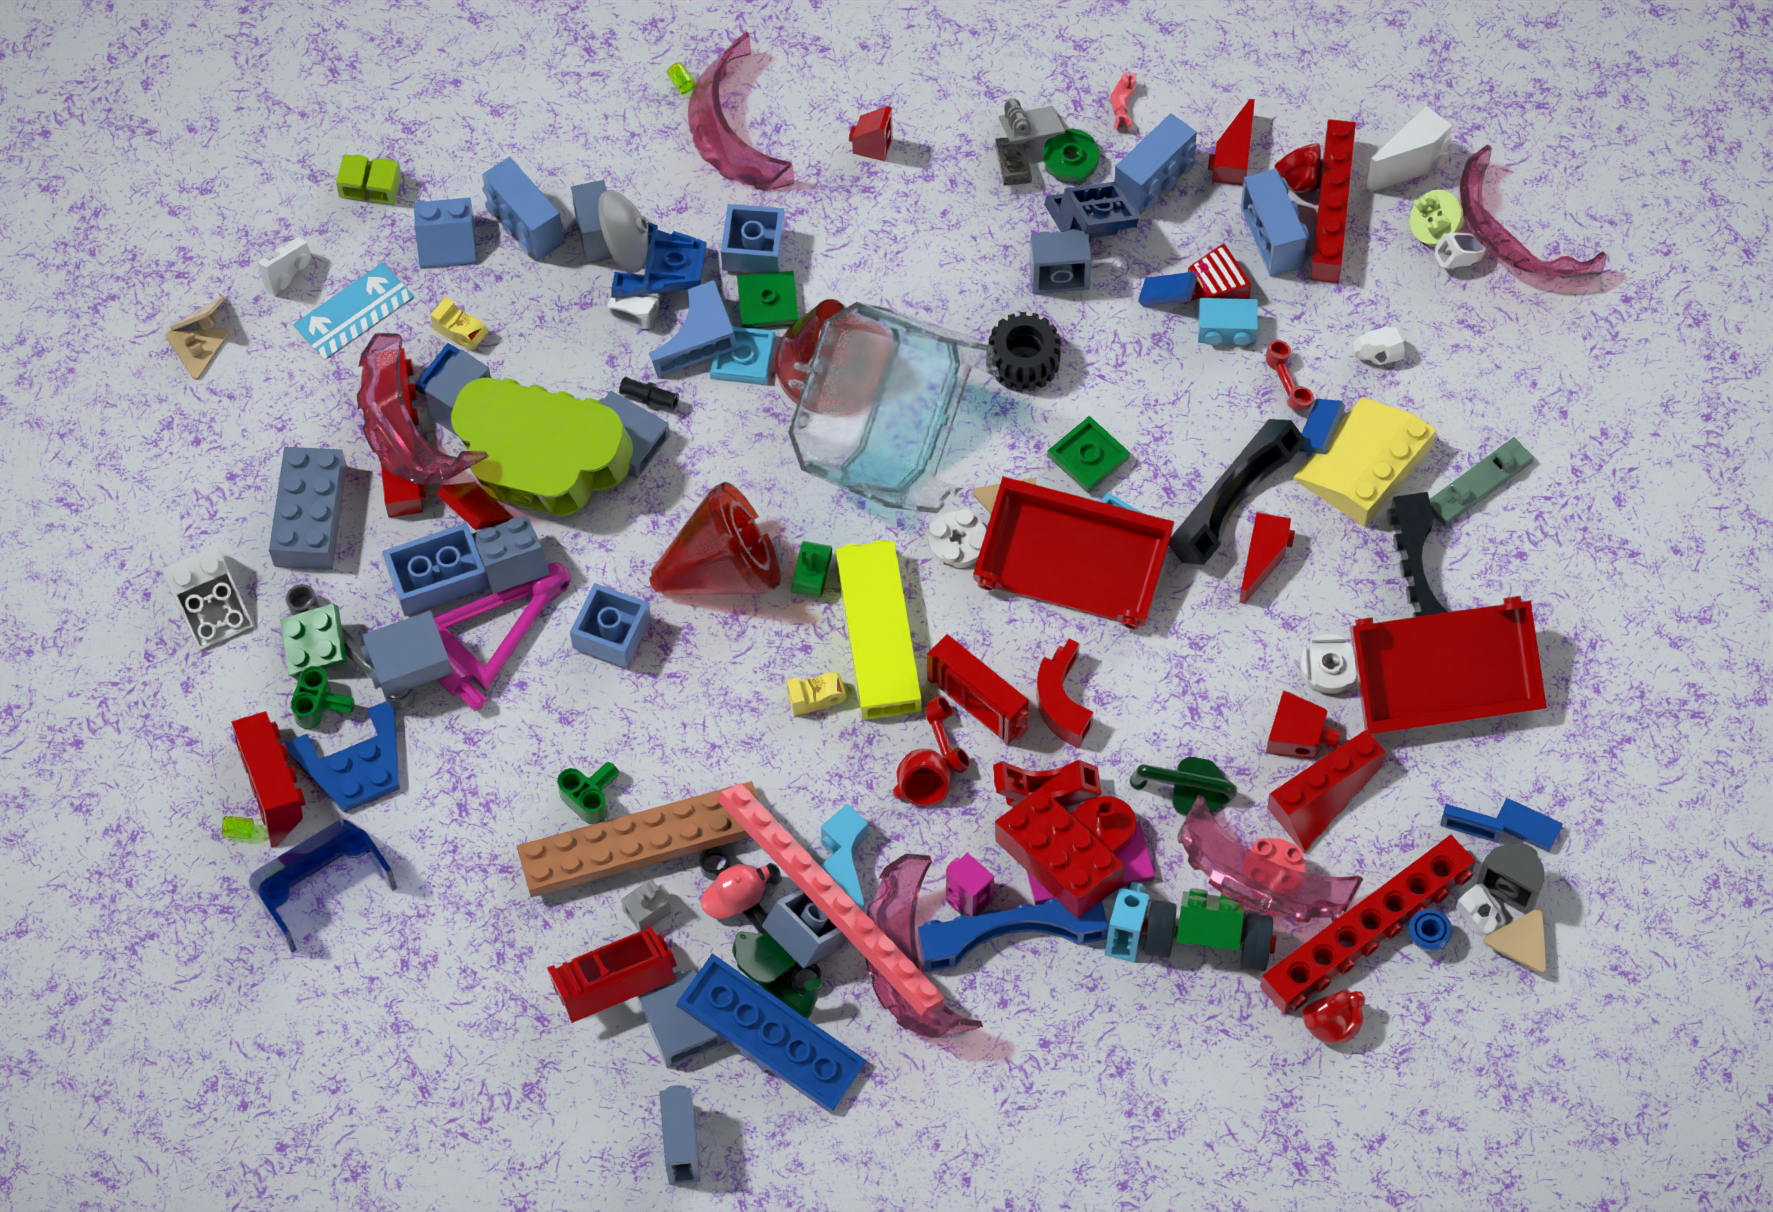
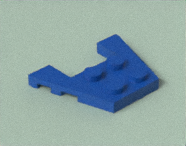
[611,222,707,298]
[284,701,400,813]

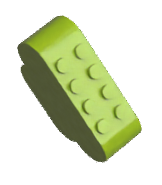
[451,378,633,516]

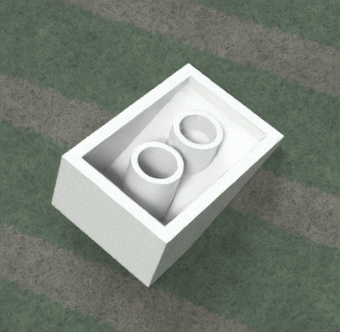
[1366,106,1452,192]

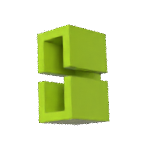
[336,154,402,205]

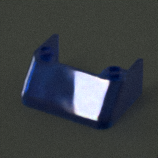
[249,819,397,953]

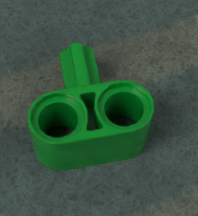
[791,541,832,598]
[291,666,355,729]
[557,762,620,825]

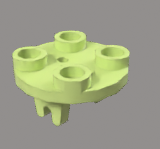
[1409,190,1465,247]

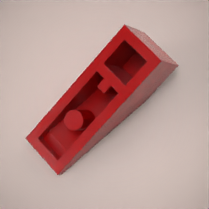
[1208,99,1255,185]
[1239,512,1295,604]

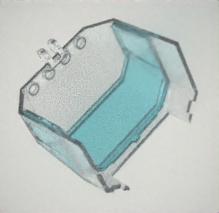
[788,302,1000,514]

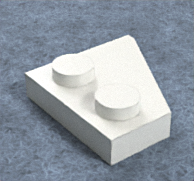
[258,237,311,297]

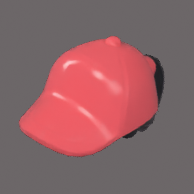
[701,863,782,919]

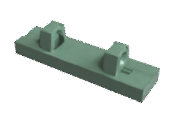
[1430,437,1534,527]

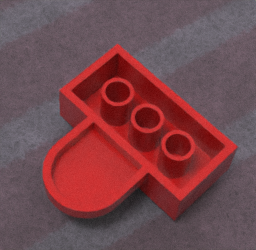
[995,787,1136,919]

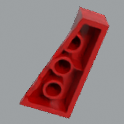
[231,711,306,848]
[1267,729,1386,854]

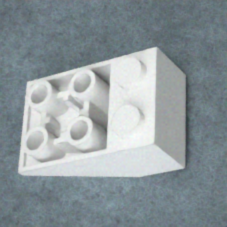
[161,545,254,651]

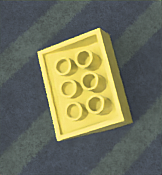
[1293,397,1436,527]

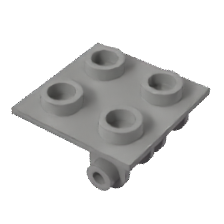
[998,98,1065,144]

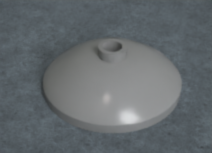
[598,190,648,274]

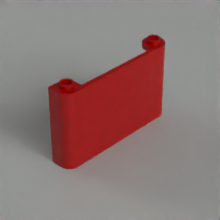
[973,476,1174,630]
[1350,596,1547,734]

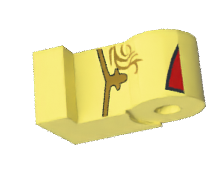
[430,296,488,350]
[786,672,847,716]

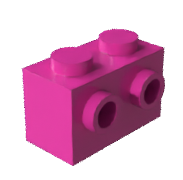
[946,852,994,917]

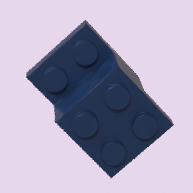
[1044,182,1139,238]

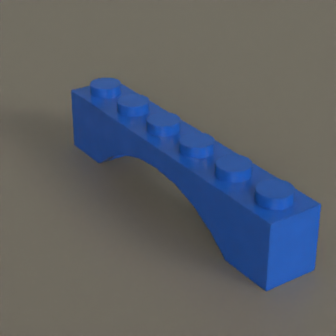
[918,898,1108,972]

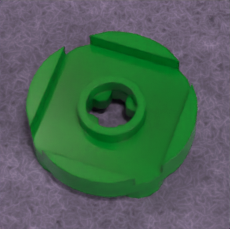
[1043,129,1100,184]

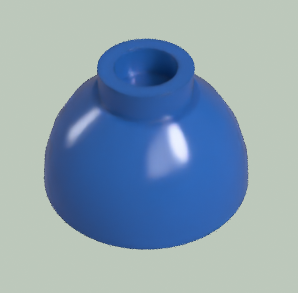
[1409,909,1452,951]

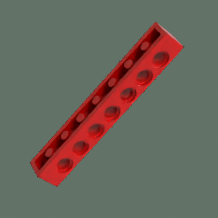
[1260,834,1476,1014]

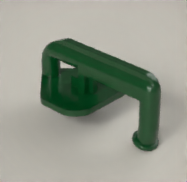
[1130,757,1237,819]
[732,931,822,1019]

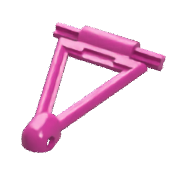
[434,562,570,712]

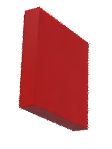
[437,482,514,530]

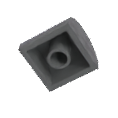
[1476,844,1545,915]

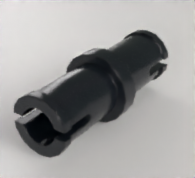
[619,376,679,411]

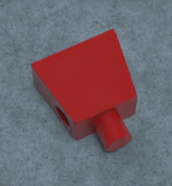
[1266,690,1341,759]

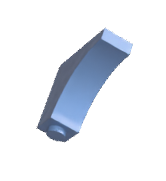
[649,280,739,377]

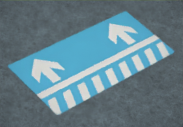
[293,263,414,359]

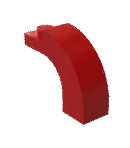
[1036,638,1094,749]
[993,759,1102,807]

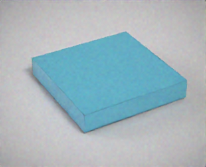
[710,326,776,385]

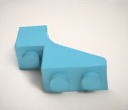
[820,803,869,912]

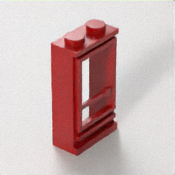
[927,634,1029,746]
[547,925,677,1023]

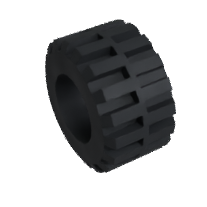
[988,312,1061,392]

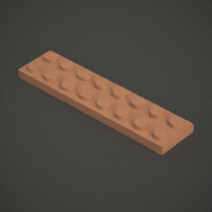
[516,781,759,898]

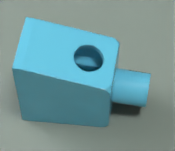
[1105,882,1150,962]

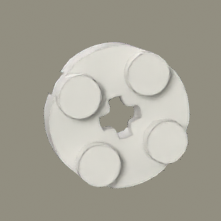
[928,509,986,568]
[1300,634,1357,693]

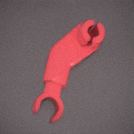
[1110,72,1137,131]

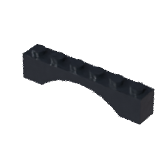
[1169,419,1306,565]
[1387,492,1448,617]

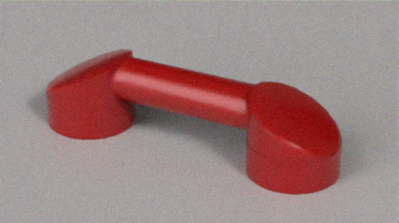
[1265,340,1314,411]
[926,695,971,773]

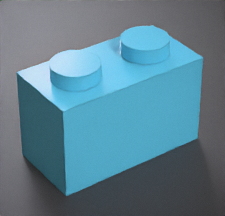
[1198,298,1258,346]

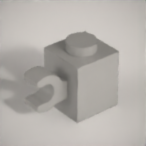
[621,879,672,931]

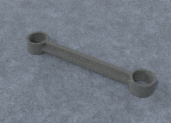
[286,584,415,710]

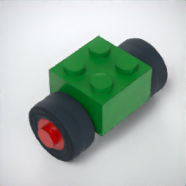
[1141,888,1277,971]

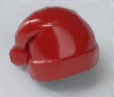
[1274,143,1321,193]
[893,748,951,807]
[1302,988,1365,1045]

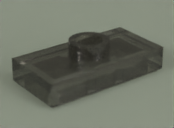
[995,137,1032,186]

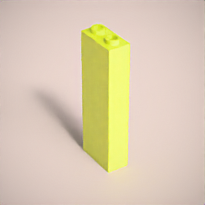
[836,540,922,720]

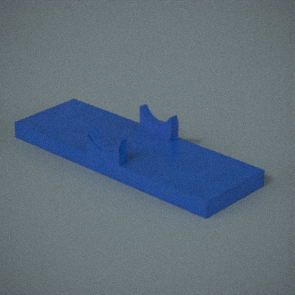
[675,953,867,1114]

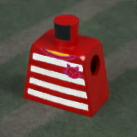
[1183,243,1252,304]

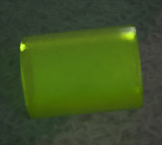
[666,62,695,94]
[222,816,254,839]

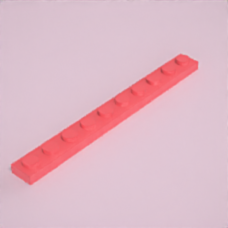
[716,783,946,1016]

